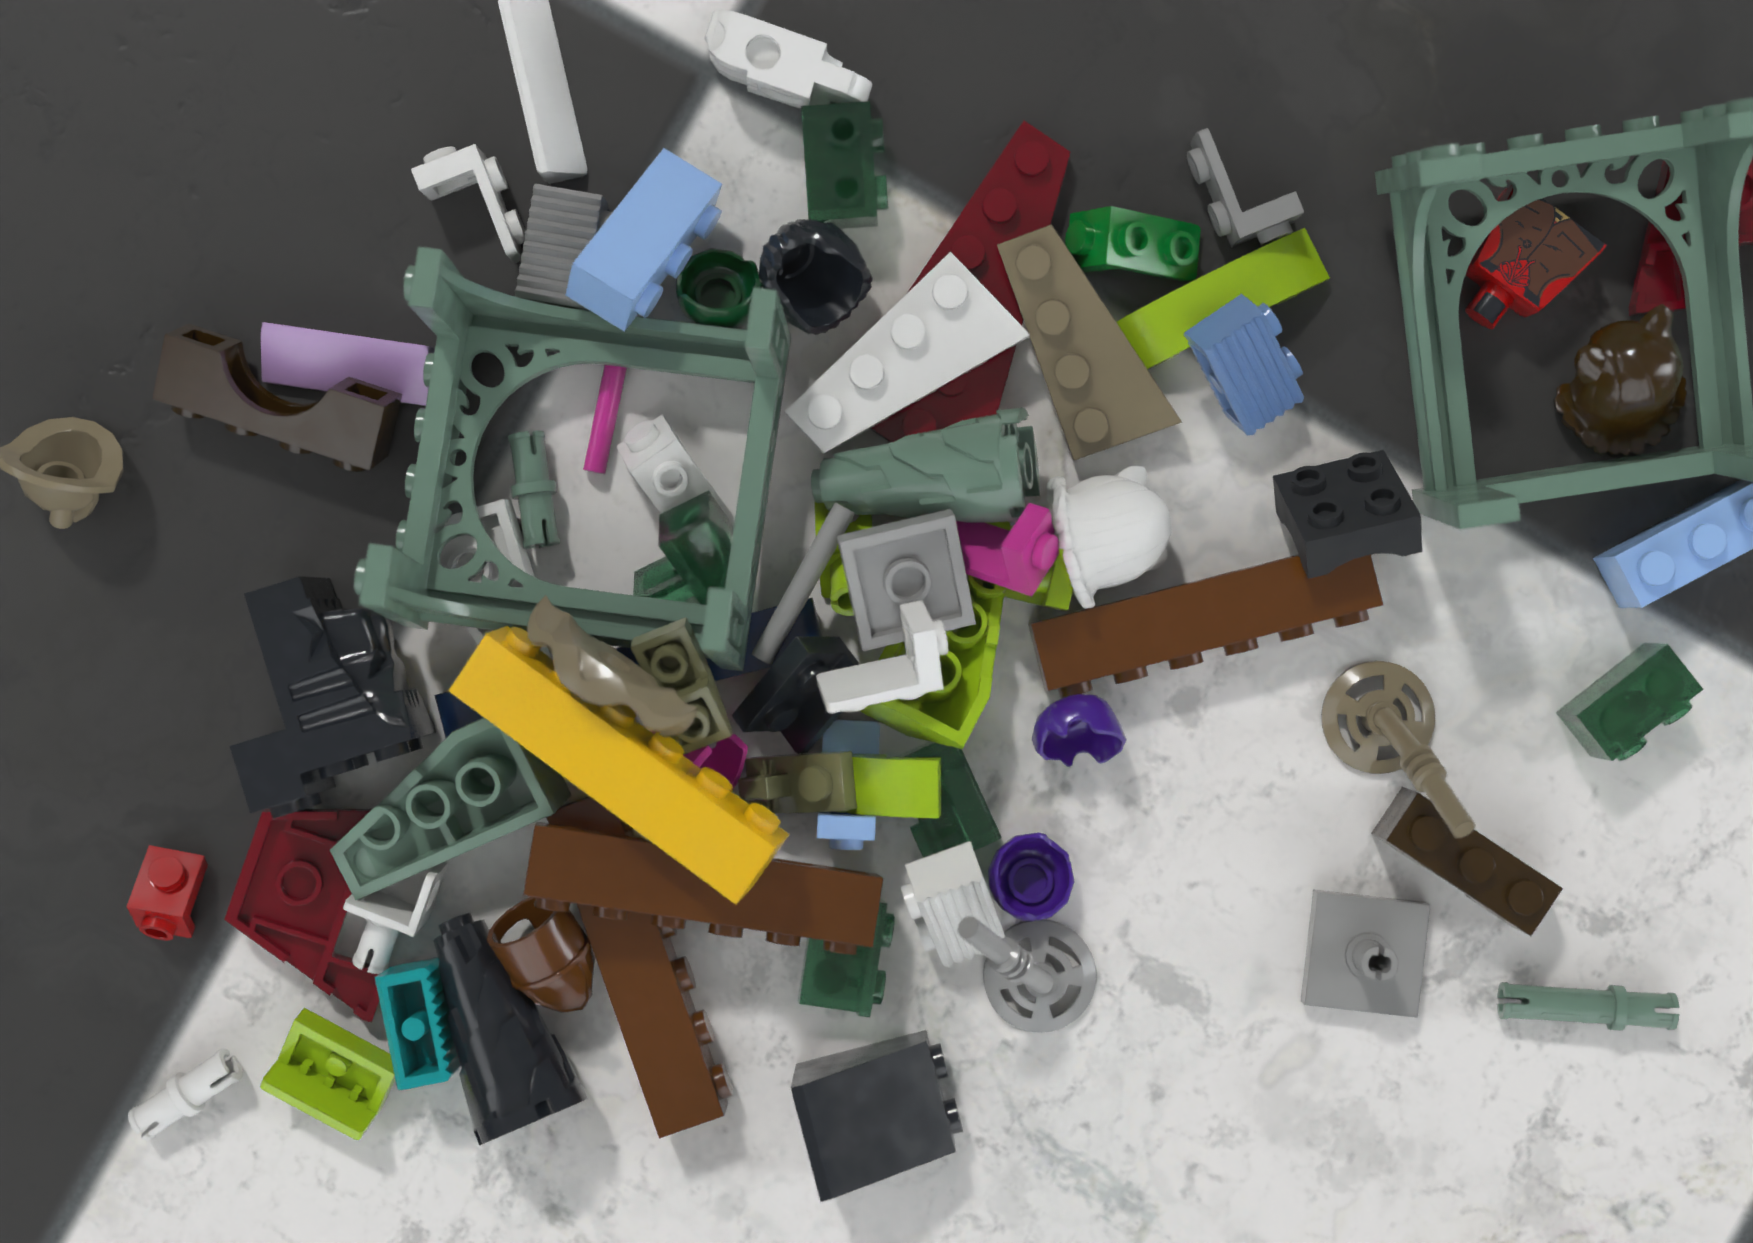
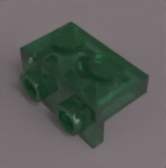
[797,898,895,1018]

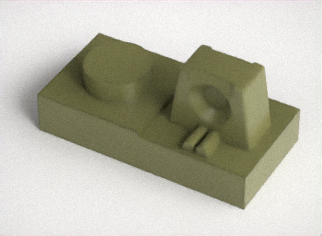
[738,751,857,814]

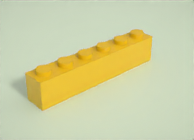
[449,626,790,904]

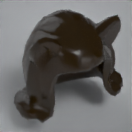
[1553,304,1687,457]

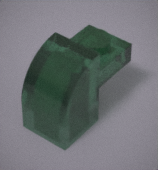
[633,490,733,605]

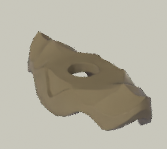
[527,595,699,737]

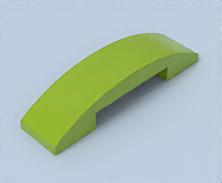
[1116,228,1330,370]

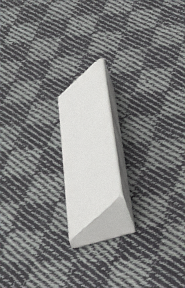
[498,0,588,184]

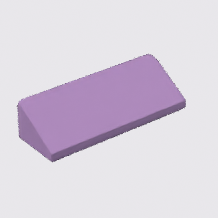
[261,322,435,406]

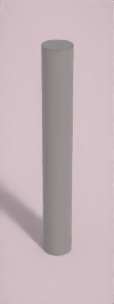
[751,502,855,665]

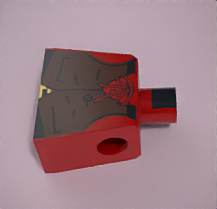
[1465,185,1607,329]

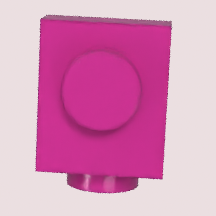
[956,503,1059,596]

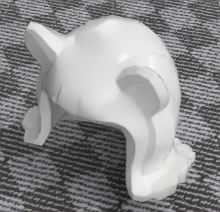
[1046,466,1172,609]

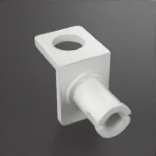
[343,862,449,974]

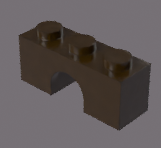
[1371,787,1563,936]

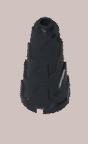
[433,913,588,1145]

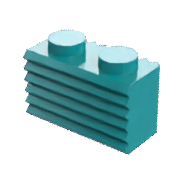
[375,957,461,1090]

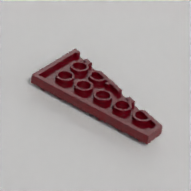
[870,121,1071,443]

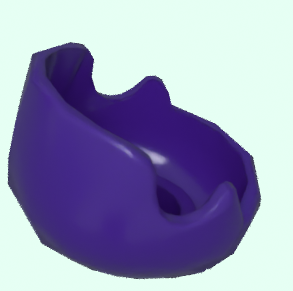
[1032,694,1127,767]
[988,832,1075,922]

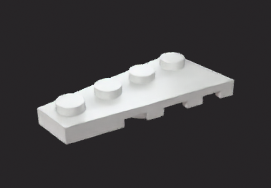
[785,252,1030,454]

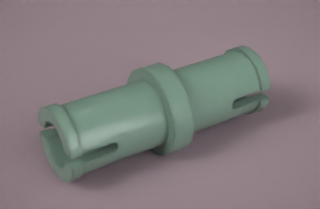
[508,430,560,549]

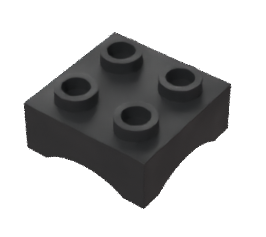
[1273,450,1422,579]

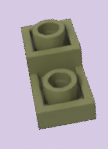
[631,617,733,755]

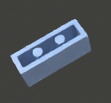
[565,148,722,332]
[1593,479,1753,608]

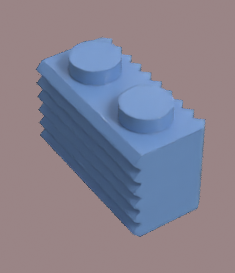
[1184,294,1304,436]

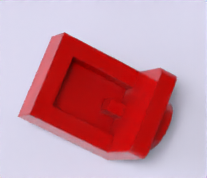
[126,845,208,941]

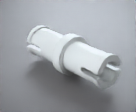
[128,1048,243,1141]

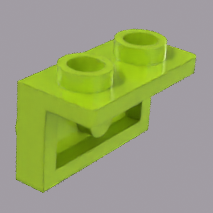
[260,1008,395,1140]

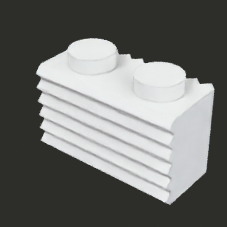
[901,841,1005,968]

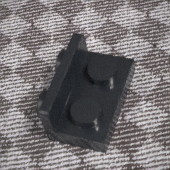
[731,636,860,754]

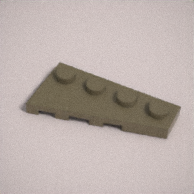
[997,224,1182,461]

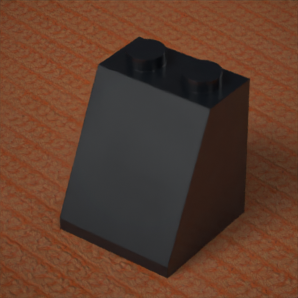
[791,1030,963,1202]

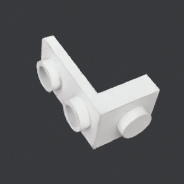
[411,144,526,263]
[616,414,735,552]
[816,600,948,713]

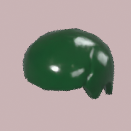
[676,248,762,328]

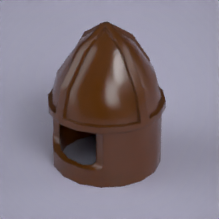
[487,897,595,1013]

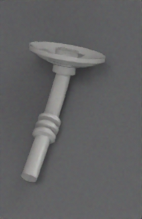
[957,916,1096,1033]

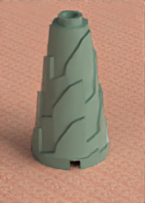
[811,408,1040,525]

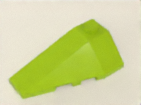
[860,522,1014,749]

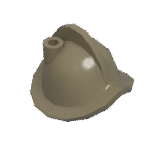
[0,417,124,529]

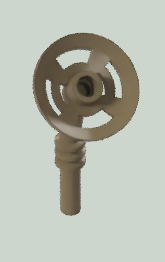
[1321,661,1475,838]

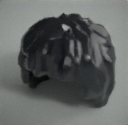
[758,219,873,335]

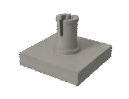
[837,509,976,651]
[1301,889,1430,1018]

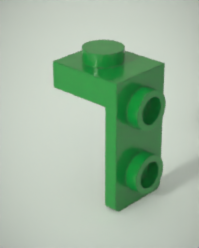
[1065,206,1201,282]

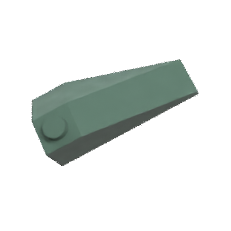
[330,717,572,900]

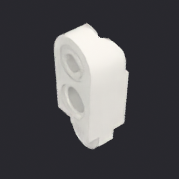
[704,9,873,117]

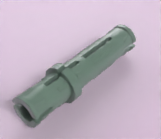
[1497,982,1679,1031]

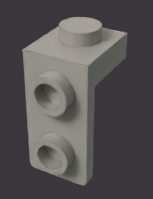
[1187,128,1304,248]

